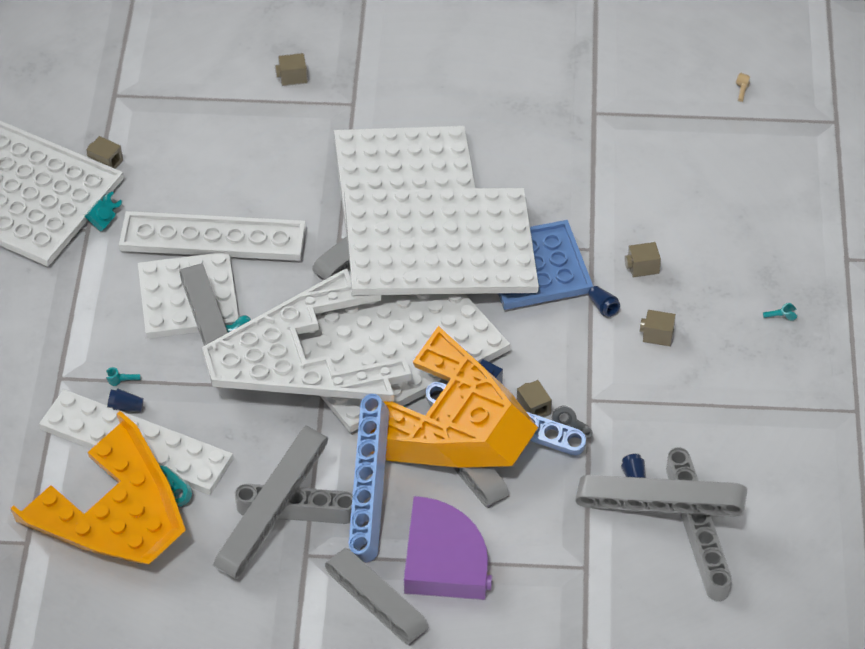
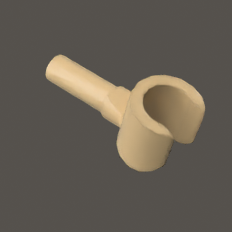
[736,73,750,102]

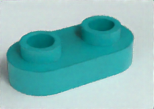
[160,466,192,506]

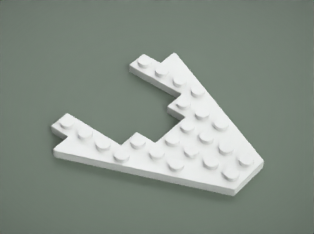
[202,269,412,402]

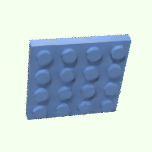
[498,220,594,310]

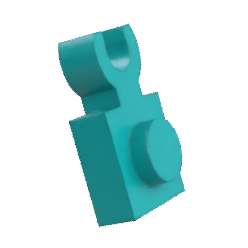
[84,191,122,231]

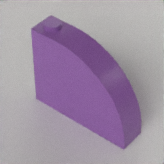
[404,496,492,600]

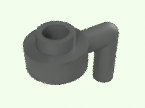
[552,406,593,438]

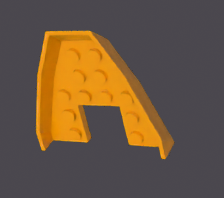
[370,326,538,468]
[10,411,186,564]

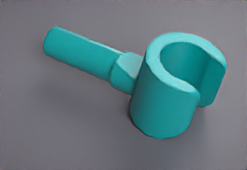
[763,303,798,321]
[106,367,140,386]

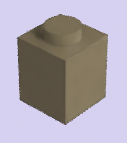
[275,53,307,86]
[86,136,123,169]
[625,242,661,277]
[639,309,676,346]
[517,380,552,418]

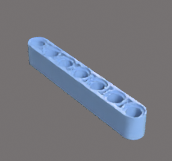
[426,382,586,455]
[349,394,389,562]

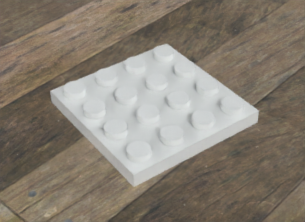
[138,253,238,339]

